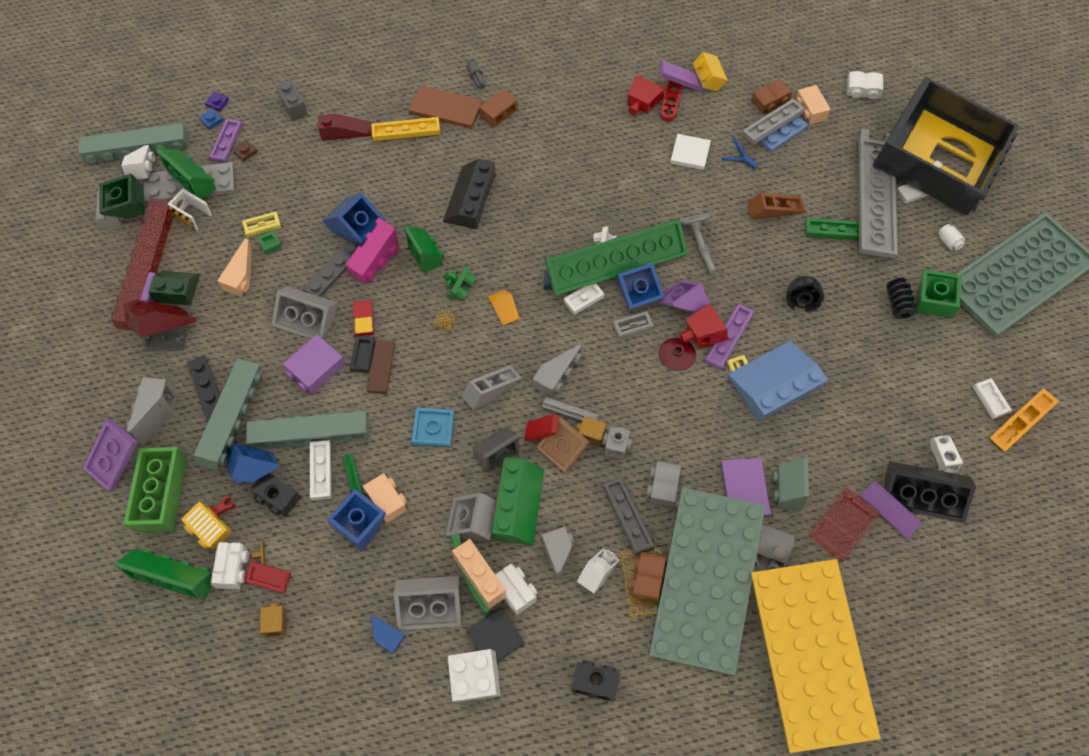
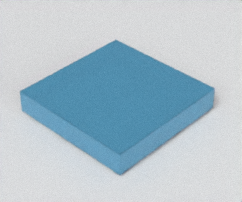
[411,407,455,447]

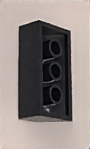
[443,159,496,229]
[884,461,976,523]

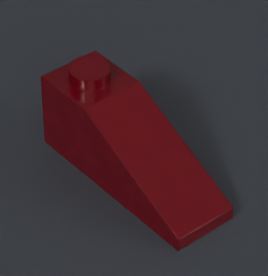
[318,114,372,141]

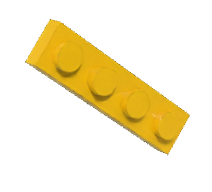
[371,117,441,141]

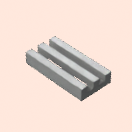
[612,311,654,339]

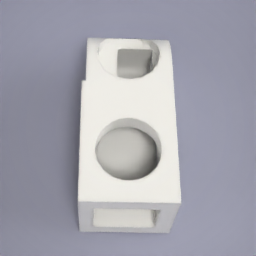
[930,435,963,473]

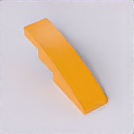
[989,388,1059,452]

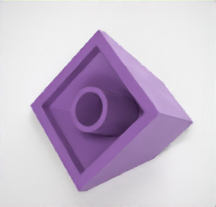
[655,280,710,312]

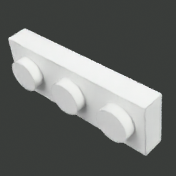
[310,440,332,500]

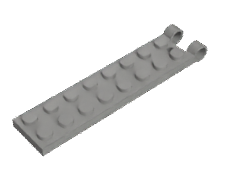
[857,128,898,259]

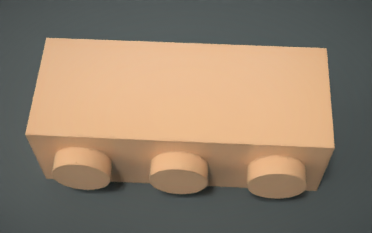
[452,539,506,609]

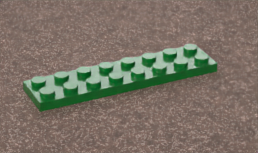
[544,219,688,295]

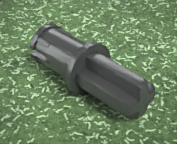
[466,60,486,89]

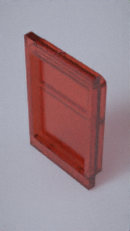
[809,488,880,561]

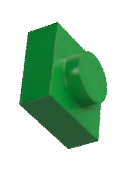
[257,230,282,254]

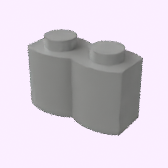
[647,461,681,507]

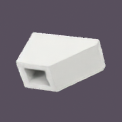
[121,145,155,179]
[577,548,620,593]

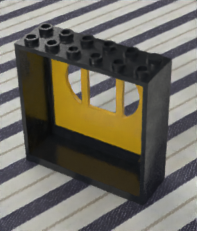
[872,76,1019,216]

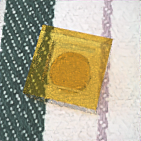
[433,309,457,332]

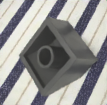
[473,427,520,473]

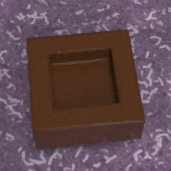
[232,140,257,162]

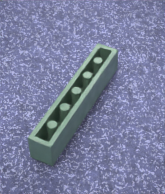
[79,123,188,164]
[193,358,262,471]
[246,410,369,450]

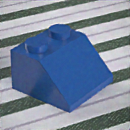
[615,263,665,309]
[226,444,279,484]
[327,489,386,552]

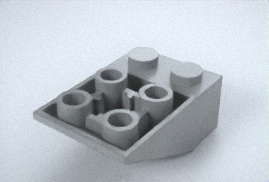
[126,377,177,447]

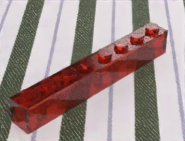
[111,198,174,330]

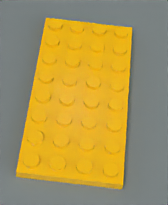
[751,559,881,753]

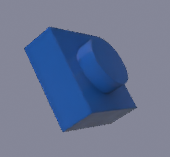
[199,108,223,130]

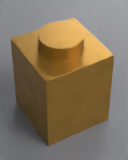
[576,416,607,447]
[260,603,286,638]

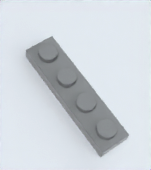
[742,99,805,145]

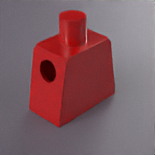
[627,75,665,115]
[680,304,728,348]

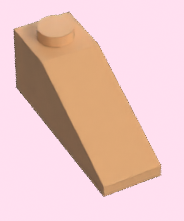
[218,239,252,297]

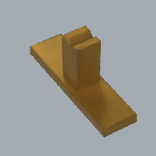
[251,540,265,564]

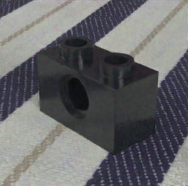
[250,473,301,517]
[571,660,620,702]

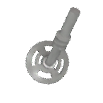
[680,213,716,274]

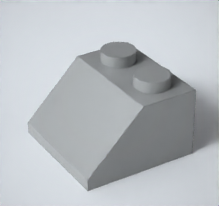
[445,493,497,542]

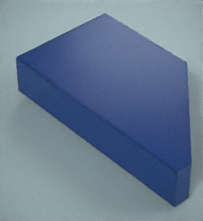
[371,614,405,654]

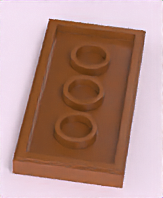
[409,86,483,129]

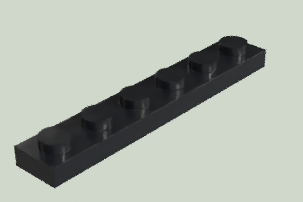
[187,355,237,458]

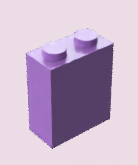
[283,335,346,395]

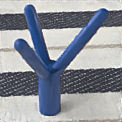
[721,136,759,169]

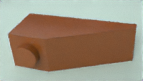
[747,193,805,219]

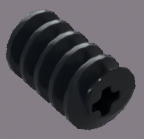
[886,277,918,319]

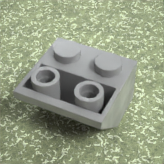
[754,525,794,572]

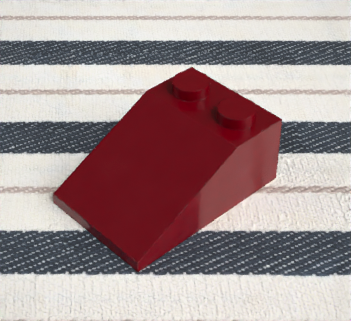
[123,299,196,338]

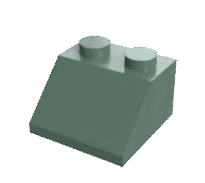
[772,458,809,510]

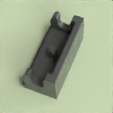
[142,326,187,351]

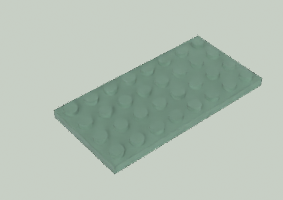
[956,212,1089,338]
[649,487,766,675]

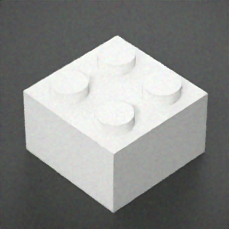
[448,649,501,702]

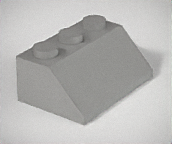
[271,286,338,340]
[394,576,462,631]

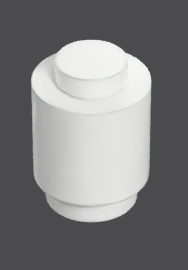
[938,224,965,251]

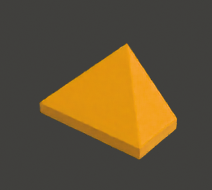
[488,290,520,326]

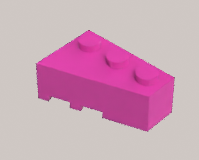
[346,218,400,284]

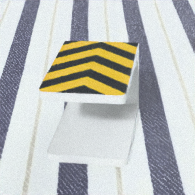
[167,189,212,230]

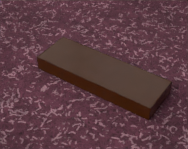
[367,340,395,394]

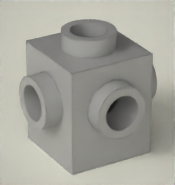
[603,427,632,460]

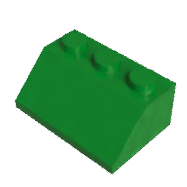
[156,148,217,200]

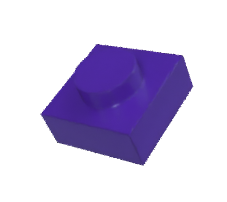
[205,92,229,112]

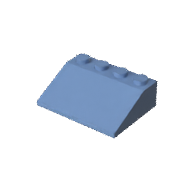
[727,341,828,422]

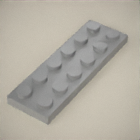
[138,162,235,205]

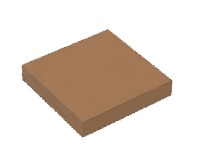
[536,417,590,473]

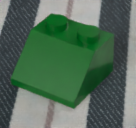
[404,226,444,273]
[915,269,962,318]

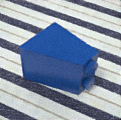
[322,192,385,244]

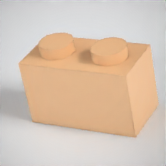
[795,85,831,125]
[363,473,407,524]

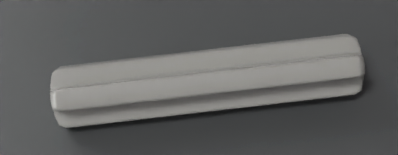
[542,398,598,421]

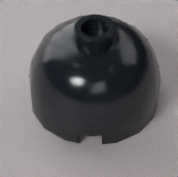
[786,276,824,312]

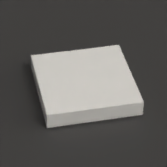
[670,134,711,170]

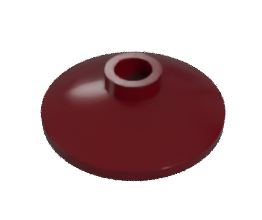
[659,338,696,371]

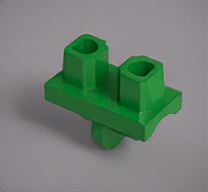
[444,266,476,301]

